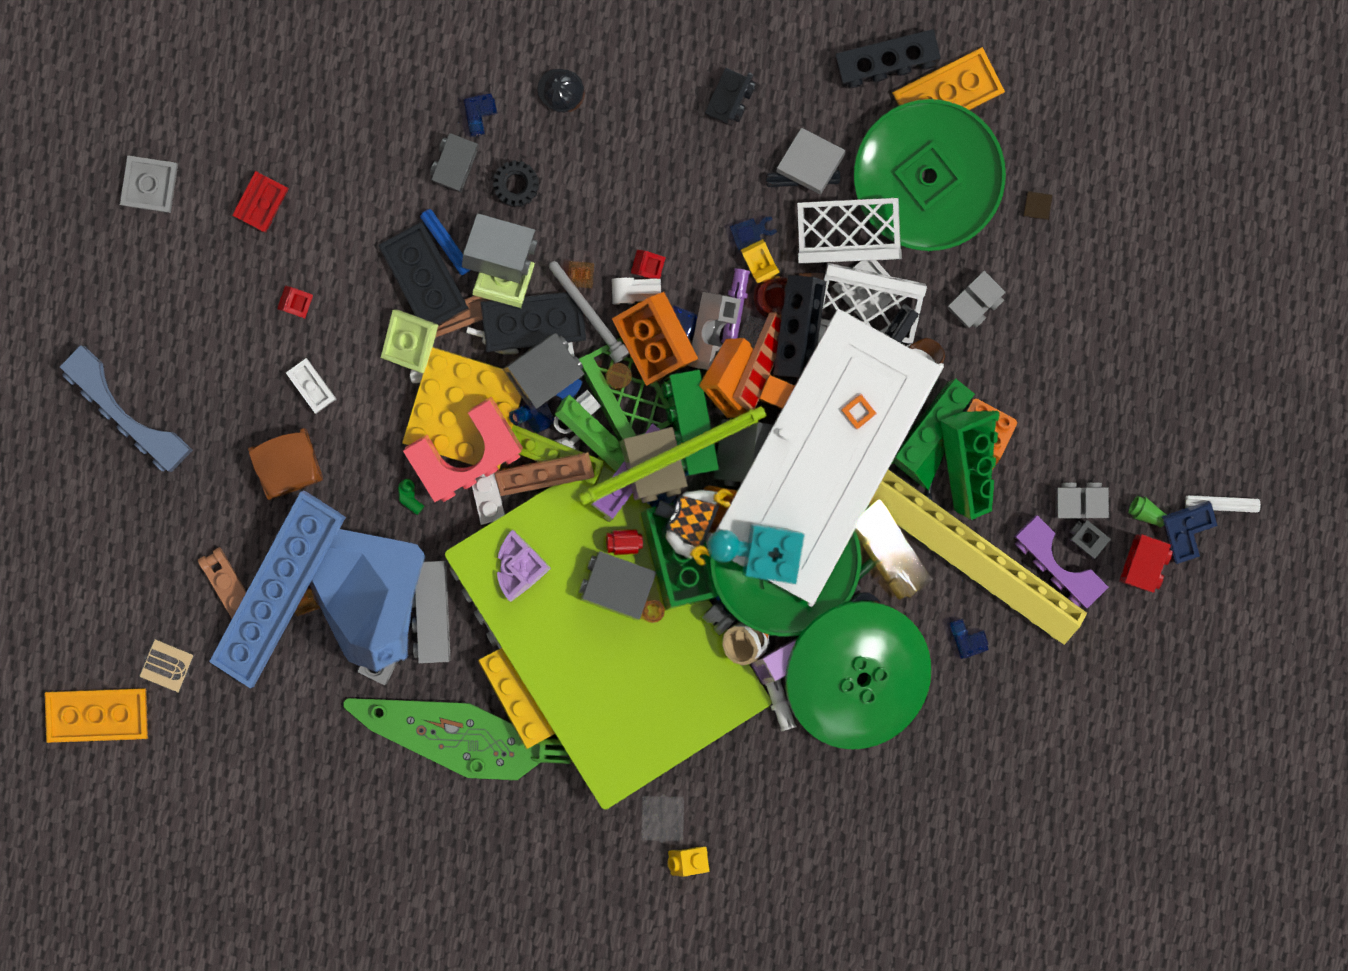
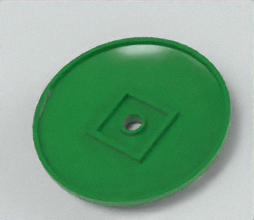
[854,99,1006,251]
[710,516,861,636]
[785,601,931,749]

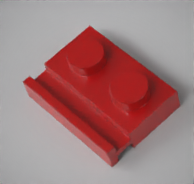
[232,171,289,233]

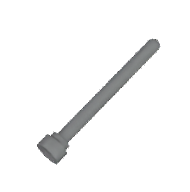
[549,261,630,363]

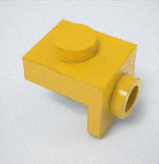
[741,239,779,283]
[668,847,709,877]

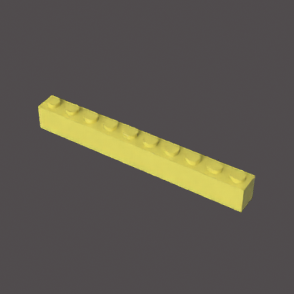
[869,470,1087,645]

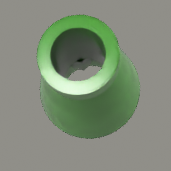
[1128,496,1168,528]

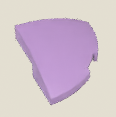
[497,530,551,601]

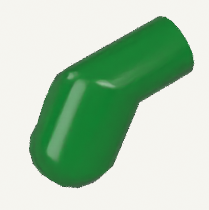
[398,479,424,516]

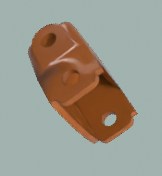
[248,428,323,500]

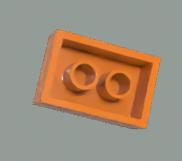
[612,292,698,386]

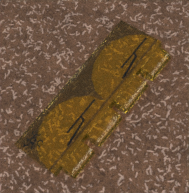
[855,499,933,600]

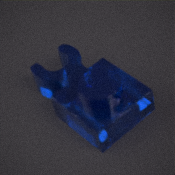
[730,216,777,251]

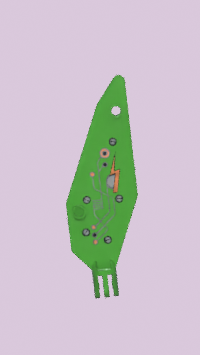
[344,698,571,780]

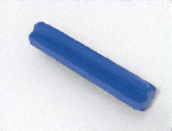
[420,209,470,275]

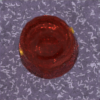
[754,276,787,318]

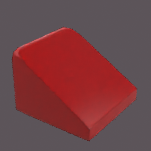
[631,250,666,279]
[277,285,313,318]

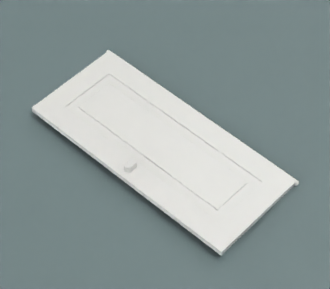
[715,309,944,607]

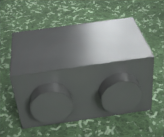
[430,133,479,193]

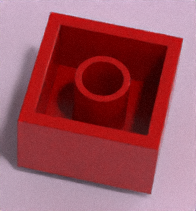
[1119,534,1172,593]

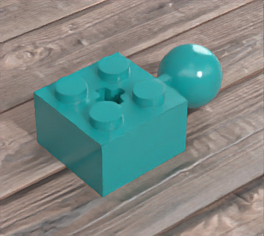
[707,524,805,584]

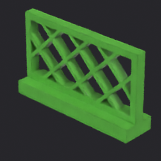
[579,337,672,442]

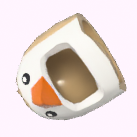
[722,622,770,665]

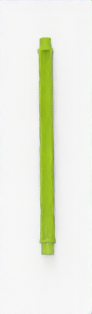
[579,406,766,505]

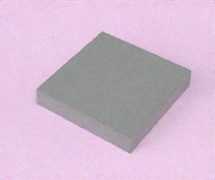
[777,128,845,195]
[120,155,178,213]

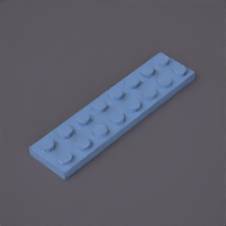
[209,491,346,688]

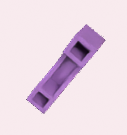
[1014,515,1109,609]

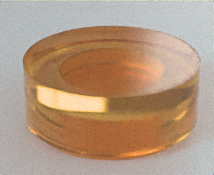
[606,363,632,389]

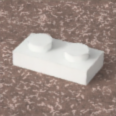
[286,358,336,414]
[472,473,505,525]

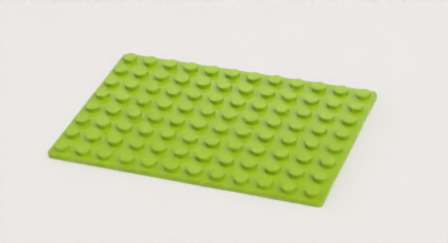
[445,457,772,809]

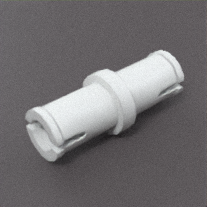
[765,679,797,732]

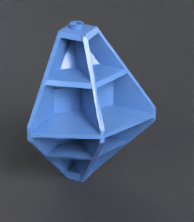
[309,529,425,671]

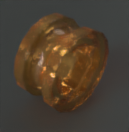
[642,600,665,623]

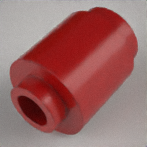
[606,529,643,555]

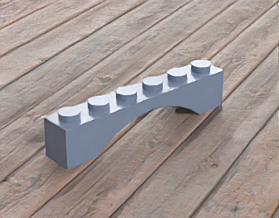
[60,345,193,472]

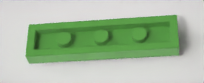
[555,395,624,471]

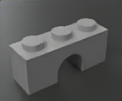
[688,292,741,370]

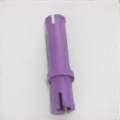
[721,268,750,343]

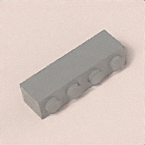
[412,561,451,663]

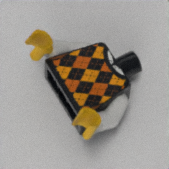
[654,489,733,565]

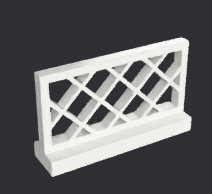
[798,198,902,263]
[821,263,927,344]

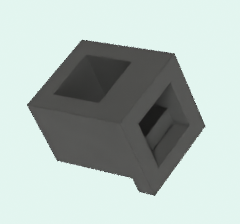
[1069,520,1111,559]

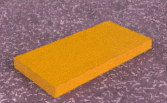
[892,47,1005,110]
[45,688,148,743]

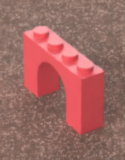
[403,396,523,502]

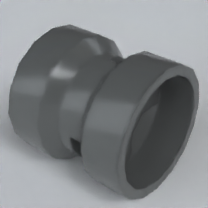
[702,600,737,635]

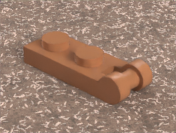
[198,547,246,618]

